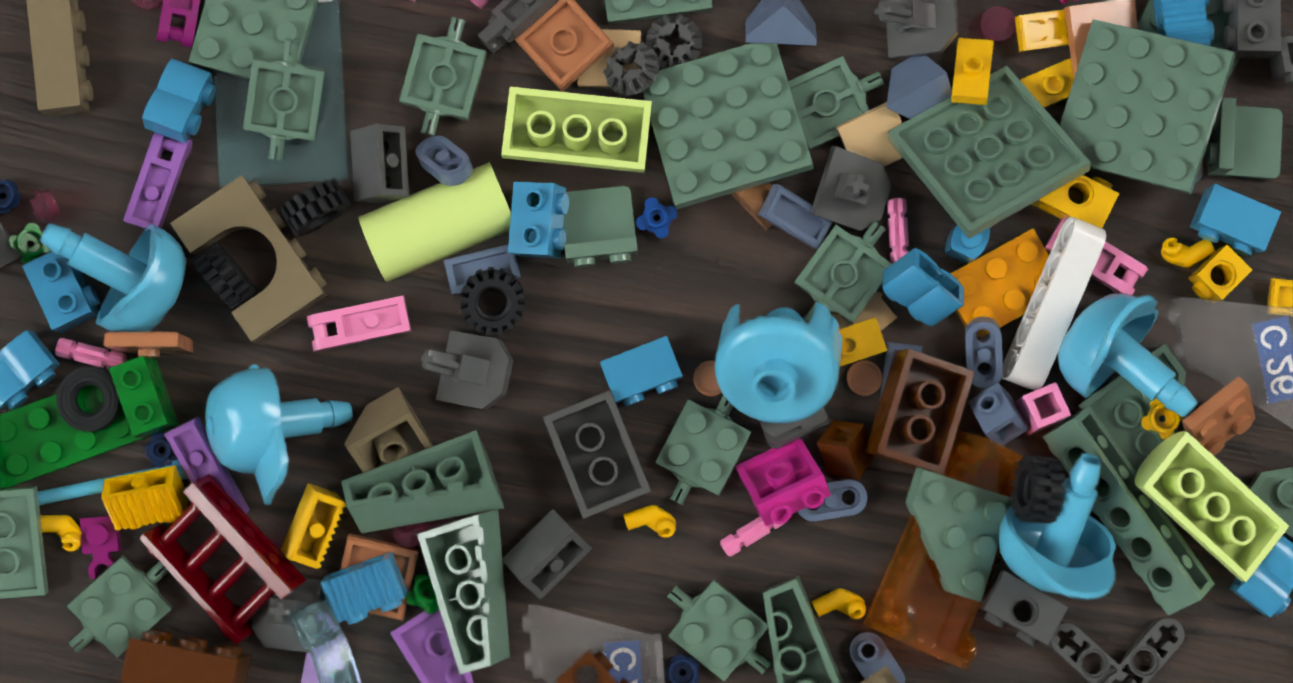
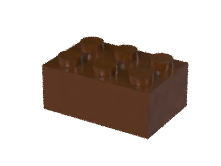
[864,349,975,475]
[120,629,252,683]

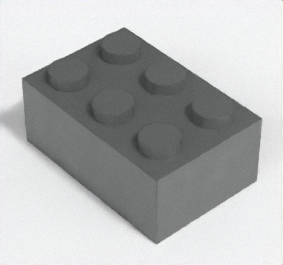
[543,390,651,519]

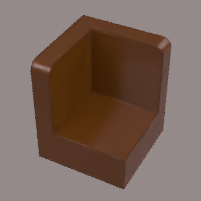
[817,420,874,480]

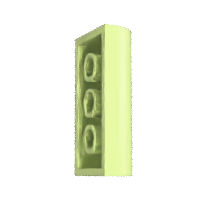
[501,87,652,173]
[358,162,511,282]
[1135,431,1289,582]

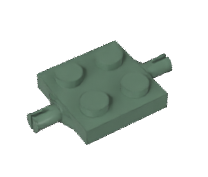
[399,17,487,137]
[243,38,325,160]
[788,56,884,151]
[794,221,892,324]
[655,395,752,505]
[67,555,172,658]
[667,579,771,681]

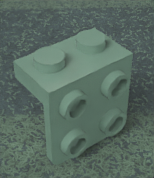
[1205,97,1283,179]
[563,186,638,267]

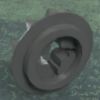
[646,13,702,69]
[603,41,659,95]

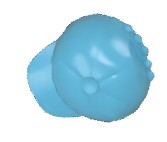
[39,223,187,332]
[1058,294,1198,418]
[205,364,353,505]
[999,454,1116,599]

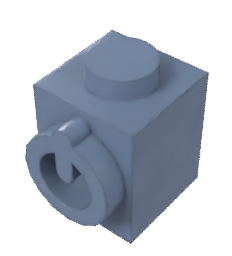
[968,383,1029,448]

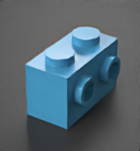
[508,182,569,259]
[1190,183,1281,257]
[22,252,100,333]
[600,336,683,407]

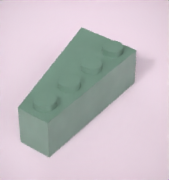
[341,430,505,533]
[417,509,510,674]
[763,575,843,683]

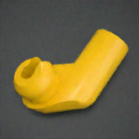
[1161,238,1215,268]
[623,505,676,538]
[40,515,82,552]
[811,588,866,620]

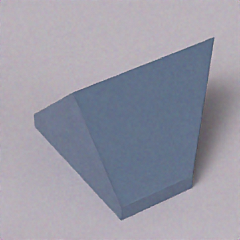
[745,0,817,46]
[886,55,952,119]

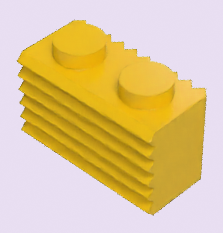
[101,466,188,531]
[281,483,346,569]

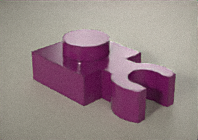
[80,516,122,579]

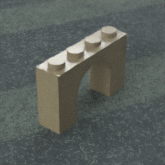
[170,175,327,343]

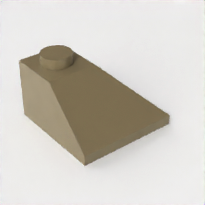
[344,387,433,473]

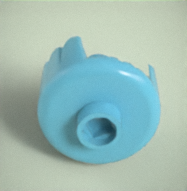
[715,302,842,423]

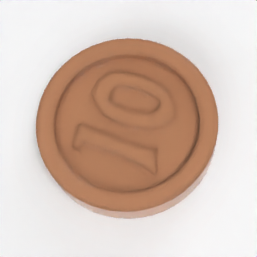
[846,360,882,396]
[693,361,722,397]

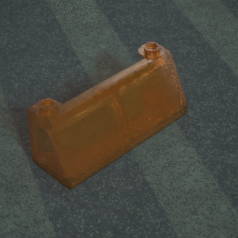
[863,430,1023,671]

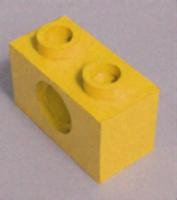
[1031,175,1120,228]

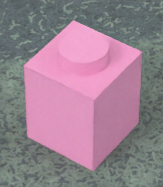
[1015,382,1071,435]

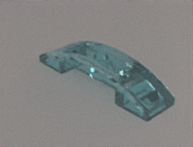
[292,599,362,683]

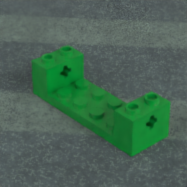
[0,356,179,489]

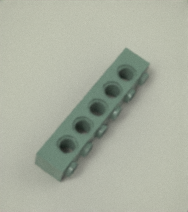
[1043,405,1215,616]

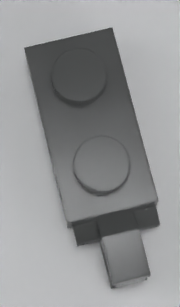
[478,0,559,53]

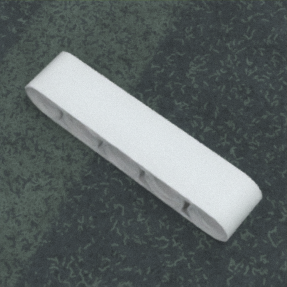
[1002,217,1106,391]

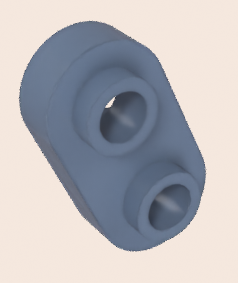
[416,136,473,186]
[965,317,1003,388]
[797,480,867,521]
[848,631,905,683]

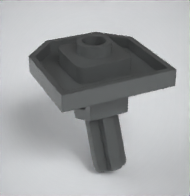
[874,0,959,60]
[810,146,892,231]
[420,330,514,410]
[252,578,325,653]

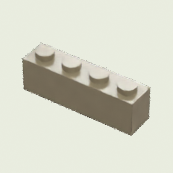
[26,0,93,117]

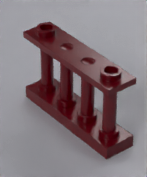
[139,474,306,645]

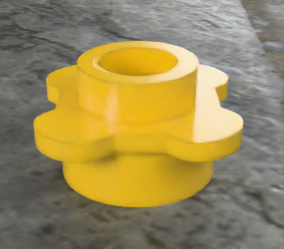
[1141,398,1183,440]

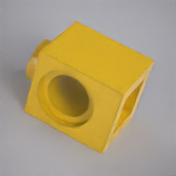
[1188,245,1252,303]

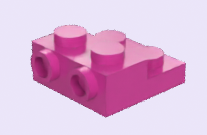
[735,438,831,526]

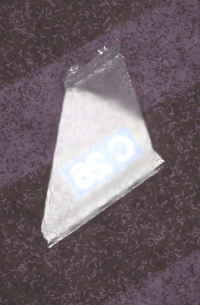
[1166,296,1293,429]
[522,603,665,683]

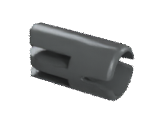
[760,407,829,449]

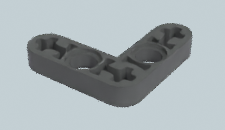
[1049,617,1185,683]

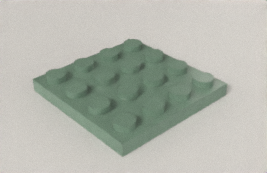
[1060,19,1235,195]
[643,43,814,210]
[888,66,1091,239]

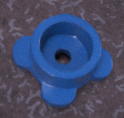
[636,197,677,239]

